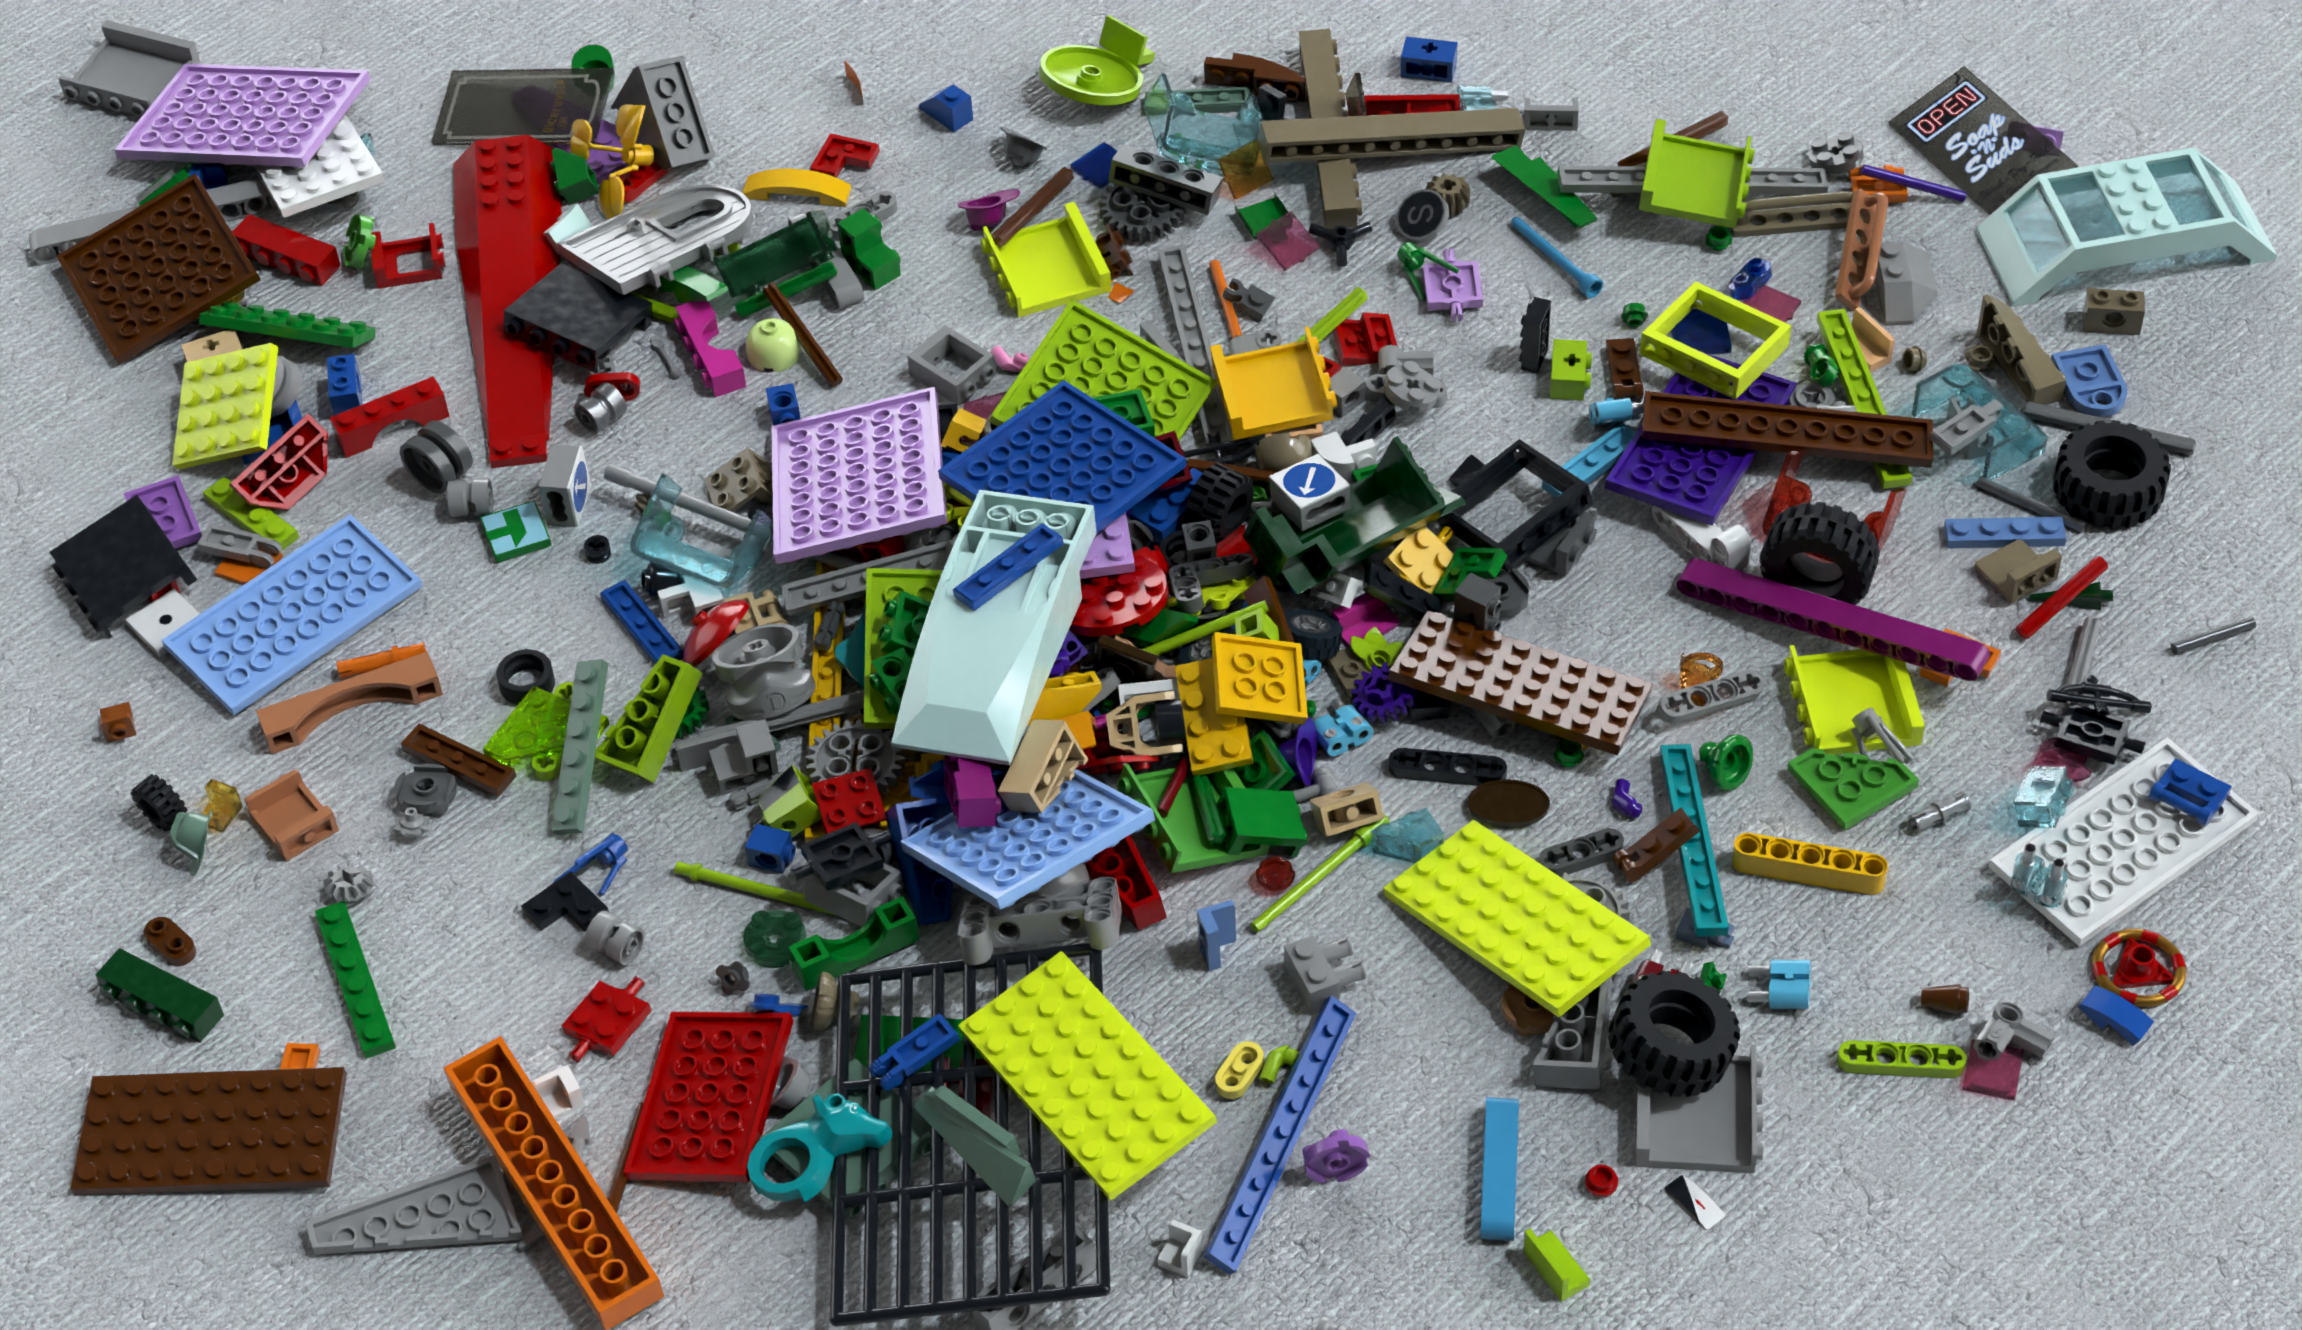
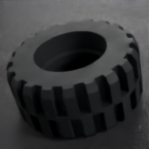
[2053,420,2171,530]
[1759,502,1880,605]
[1608,971,1740,1097]

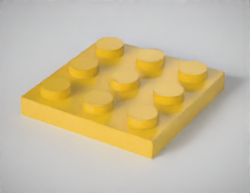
[1211,632,1308,725]

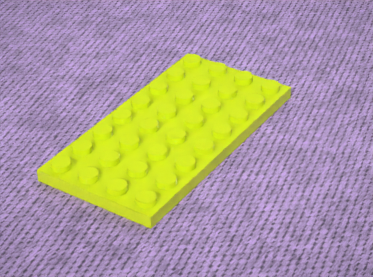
[1383,820,1651,1017]
[958,951,1217,1201]

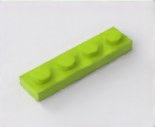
[202,476,300,552]

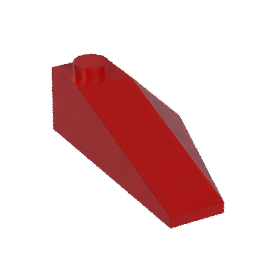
[1350,94,1460,116]

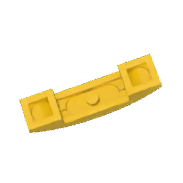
[742,168,851,207]

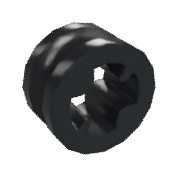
[584,535,612,564]

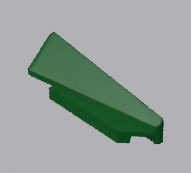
[1492,145,1597,228]

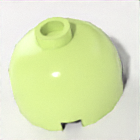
[746,318,801,372]

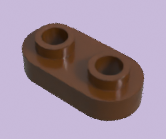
[144,917,196,966]

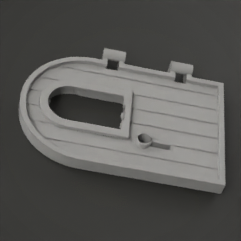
[557,185,753,295]

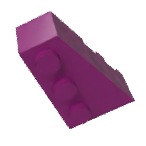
[944,755,1001,828]

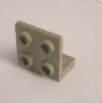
[705,447,773,512]
[1974,539,2062,603]

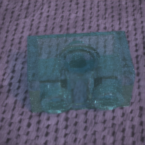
[2014,766,2074,828]

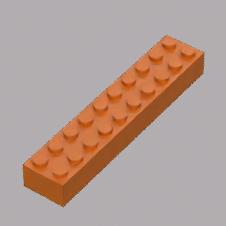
[443,1036,664,1330]

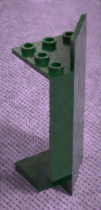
[1243,436,1467,595]

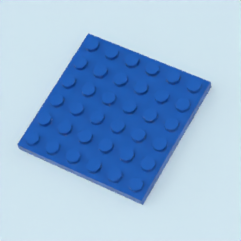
[938,380,1186,534]

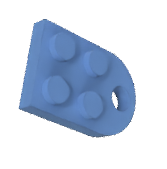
[2051,344,2127,417]

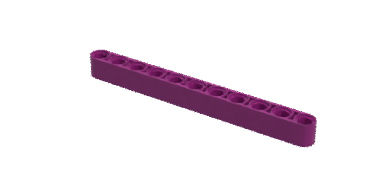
[1676,558,1990,681]

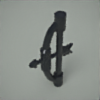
[1182,430,1265,465]
[2046,675,2152,715]

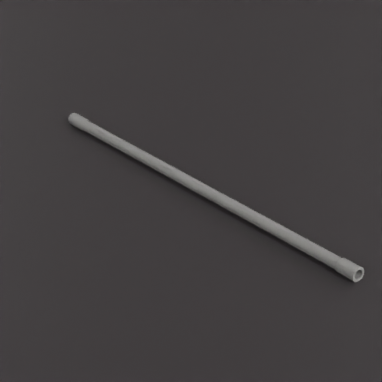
[604,464,863,569]

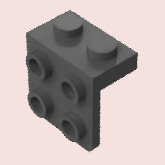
[1524,511,1597,577]

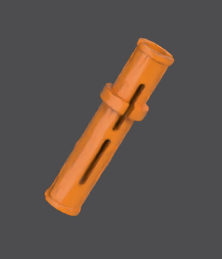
[337,641,427,680]

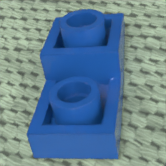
[2078,985,2155,1046]

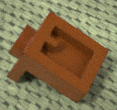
[100,702,137,743]

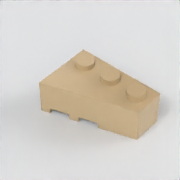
[998,719,1089,813]

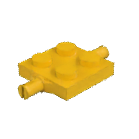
[1383,526,1454,595]

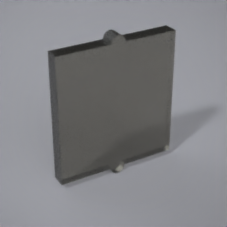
[1345,72,1367,116]

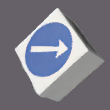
[539,444,591,527]
[1269,454,1351,531]

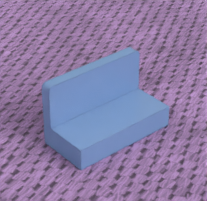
[1197,900,1236,971]

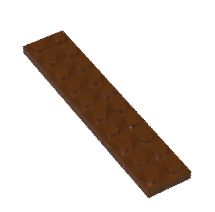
[1642,391,1933,468]

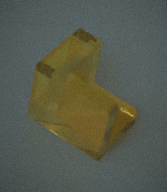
[201,779,243,833]

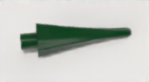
[2029,582,2113,610]

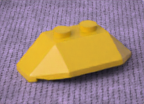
[1027,671,1102,726]

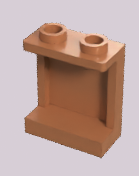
[244,769,339,862]

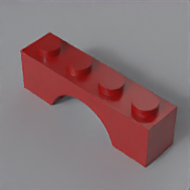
[329,376,450,458]

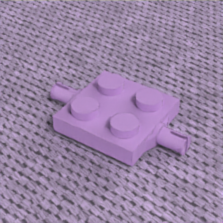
[1423,248,1483,322]

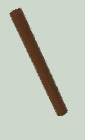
[608,1102,644,1213]

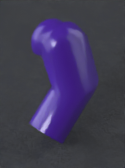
[1612,779,1643,819]

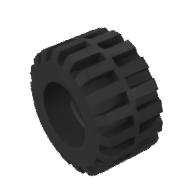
[1185,463,1254,543]

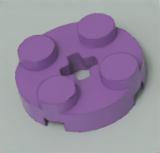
[1302,1129,1370,1183]

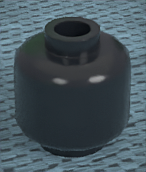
[641,561,685,599]

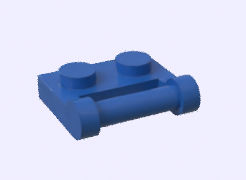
[2148,758,2232,827]

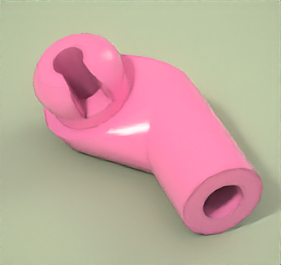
[990,346,1029,372]

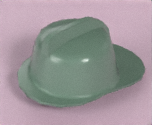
[170,810,213,876]

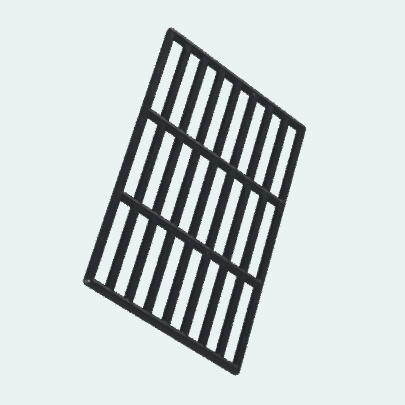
[830,943,1110,1327]

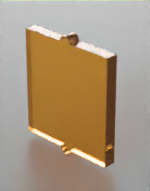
[1217,139,1274,199]

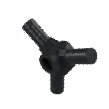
[1308,222,1372,267]

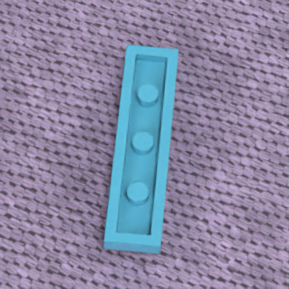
[1542,422,1636,498]

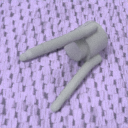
[1851,708,1913,763]

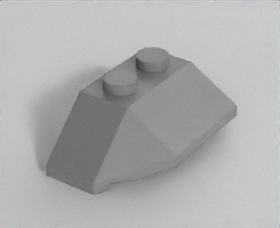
[1875,242,1938,326]

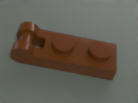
[1605,338,1644,400]
[1612,807,1700,882]

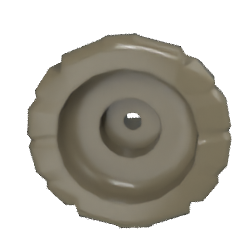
[811,972,859,1032]

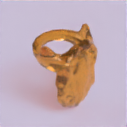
[1679,652,1724,706]

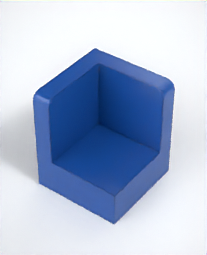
[189,163,229,190]

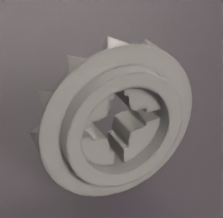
[1790,382,1835,408]
[323,864,374,902]

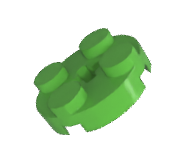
[343,214,376,270]

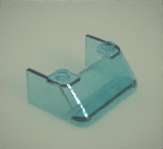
[1143,73,1264,176]
[1912,364,2048,481]
[630,473,773,589]

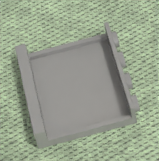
[58,20,200,117]
[1635,1045,1763,1173]

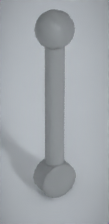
[652,339,681,378]

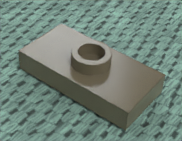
[1326,647,1369,703]

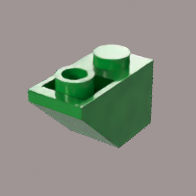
[551,148,599,205]

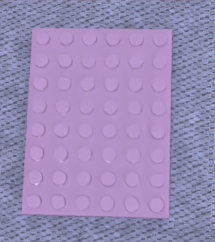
[115,64,371,168]
[772,387,947,564]

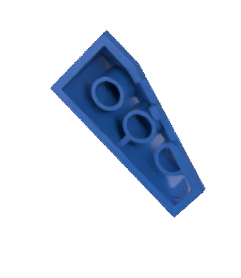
[885,796,953,926]

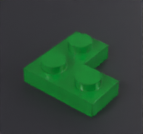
[1432,547,1508,601]

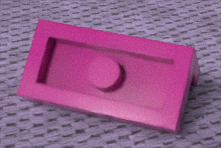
[1332,592,1399,647]

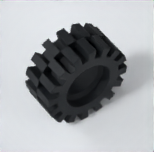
[131,774,188,831]

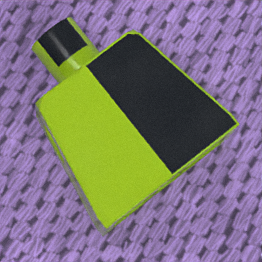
[752,765,822,837]

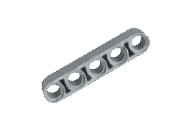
[788,210,864,309]

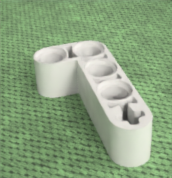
[1652,506,1751,571]

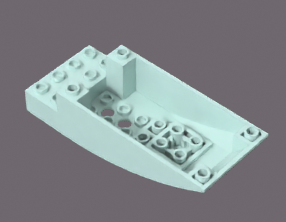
[891,490,1097,765]

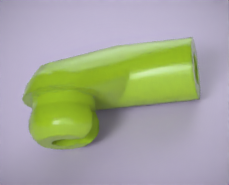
[1259,1045,1299,1084]

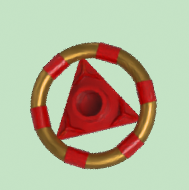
[2091,928,2187,1007]

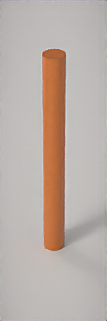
[1209,260,1242,339]

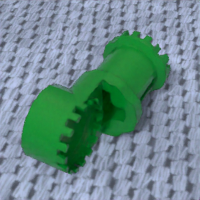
[1803,343,1840,387]

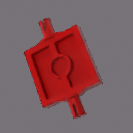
[561,976,652,1063]

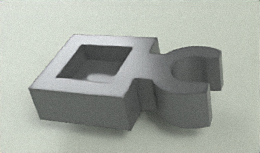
[1222,278,1275,322]

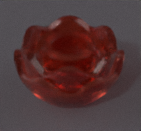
[1256,856,1295,892]

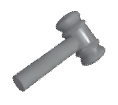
[1293,767,1339,803]

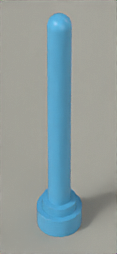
[1511,217,1604,298]

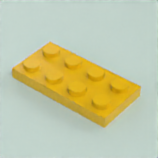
[1175,658,1254,777]

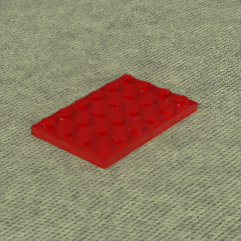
[623,1012,794,1183]

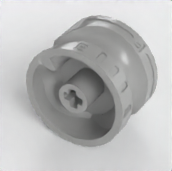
[712,623,816,720]

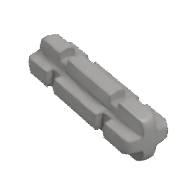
[730,772,782,810]

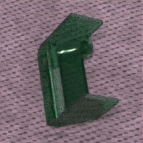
[713,210,837,298]

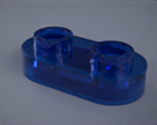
[1728,258,1772,300]

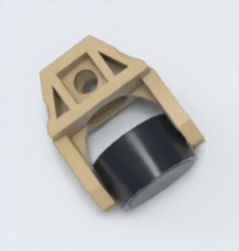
[1106,691,1186,756]

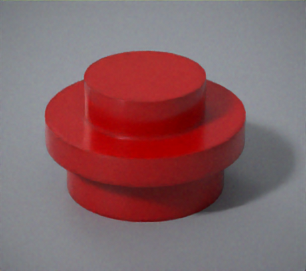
[1585,1164,1618,1197]

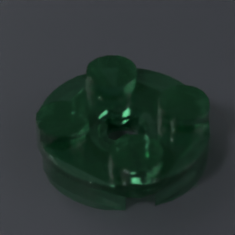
[743,910,807,968]

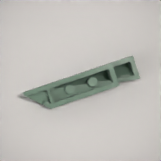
[915,1086,1037,1206]

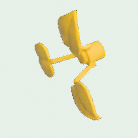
[570,104,654,219]

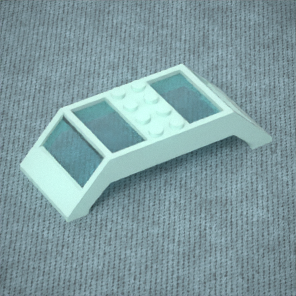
[1976,147,2277,307]

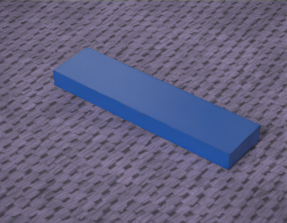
[953,523,1064,611]
[600,580,684,664]

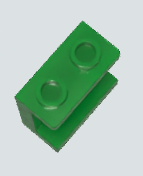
[1217,787,1307,857]

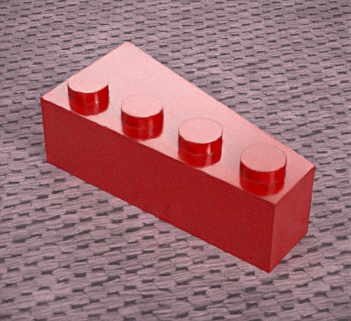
[1084,835,1167,930]

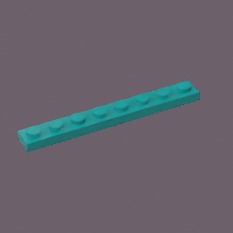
[1659,744,1729,937]

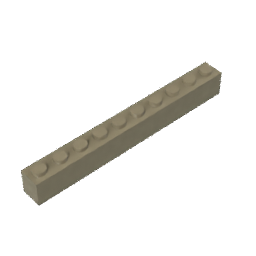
[1299,29,1362,229]
[1257,108,1526,163]

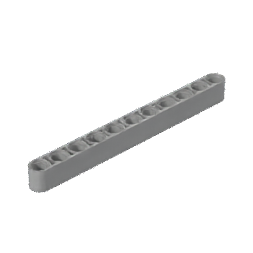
[29,178,279,264]

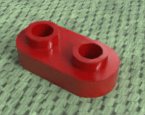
[584,372,641,401]

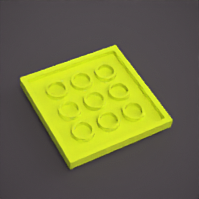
[172,343,278,469]

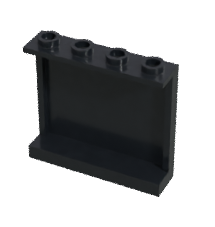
[504,264,652,373]
[49,495,197,639]

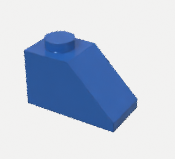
[919,84,973,132]

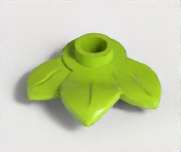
[1350,627,1406,673]

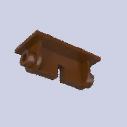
[1096,223,1134,278]

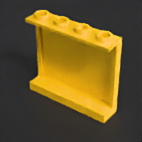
[1210,326,1337,440]

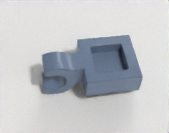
[1676,908,1735,948]

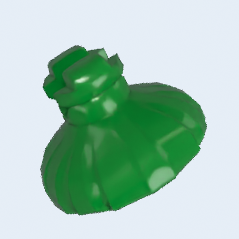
[1699,734,1754,791]

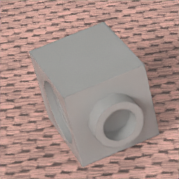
[1329,367,1366,417]

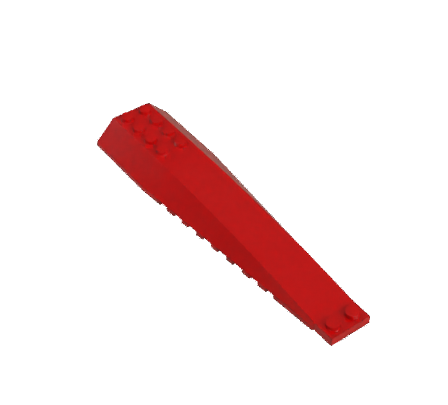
[453,134,562,469]

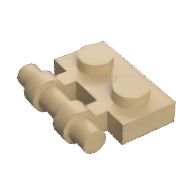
[724,589,787,634]

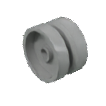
[271,356,301,417]

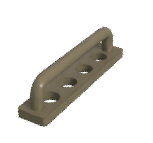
[1731,191,1864,238]

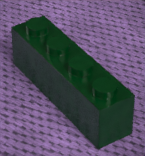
[95,948,224,1043]

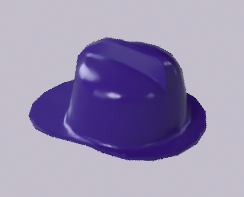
[1279,716,1318,787]

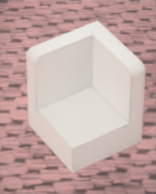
[532,1065,585,1119]
[1157,1219,1202,1278]

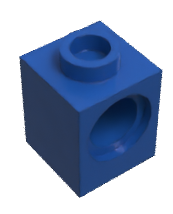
[766,383,801,426]
[745,824,796,874]

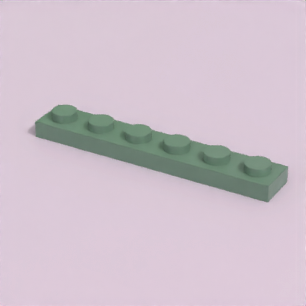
[551,659,609,835]

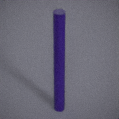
[1860,164,1967,202]

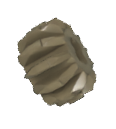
[1426,173,1470,217]

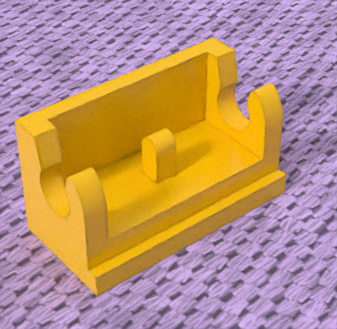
[941,408,987,452]

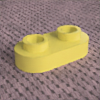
[1215,1041,1264,1099]

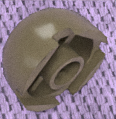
[1255,433,1313,472]

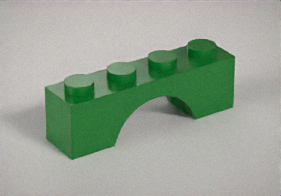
[788,896,919,991]

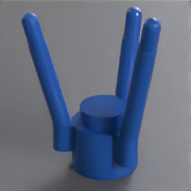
[554,833,628,896]

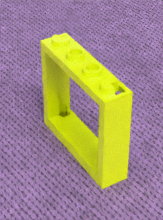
[1639,281,1792,400]

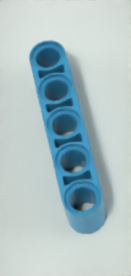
[1480,1097,1519,1241]

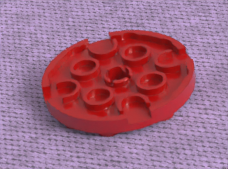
[1069,556,1169,637]

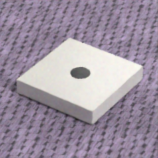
[125,589,200,657]

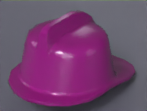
[958,189,1020,231]

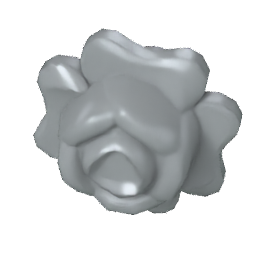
[394,807,430,839]

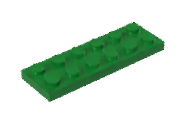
[199,301,376,348]

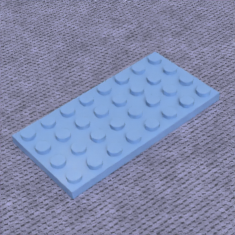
[162,514,423,716]

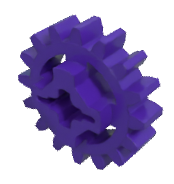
[1351,662,1418,724]

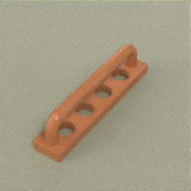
[1835,188,1888,310]

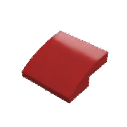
[1332,312,1398,366]

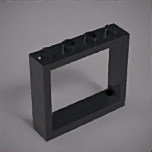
[1438,439,1593,572]

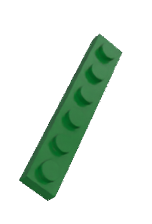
[315,902,396,1059]

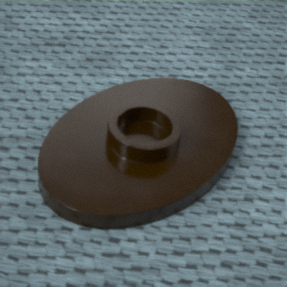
[1468,779,1550,827]

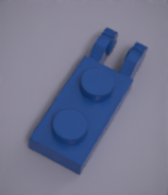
[869,1013,960,1091]

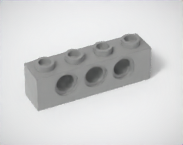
[971,1226,1096,1330]

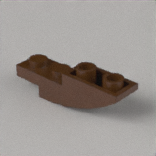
[1204,53,1306,102]

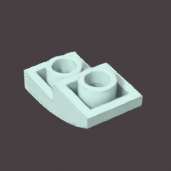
[544,203,592,255]

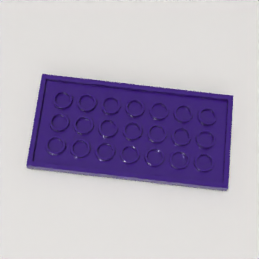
[1604,351,1797,526]

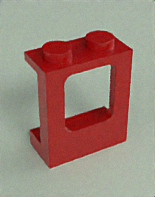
[371,223,446,289]

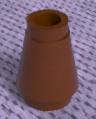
[1921,984,1969,1016]

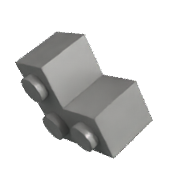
[709,719,778,795]

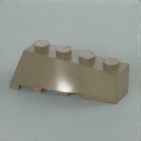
[1976,294,2066,405]

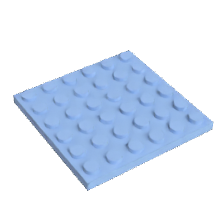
[900,769,1155,910]

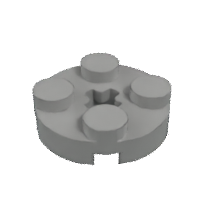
[1383,361,1441,412]

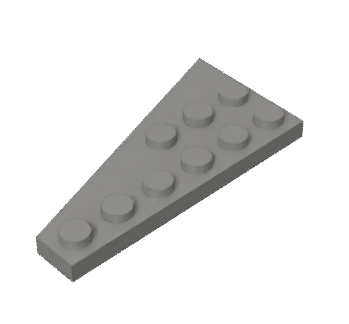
[305,1155,524,1255]

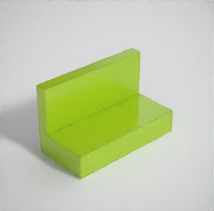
[1099,15,1155,66]
[1523,1228,1590,1302]

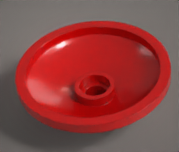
[683,599,750,667]

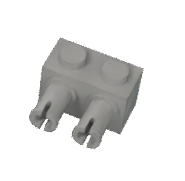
[1284,935,1366,1016]

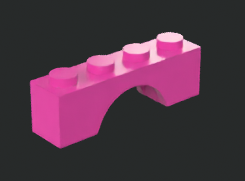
[674,301,746,397]

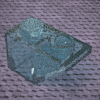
[1371,808,1444,863]

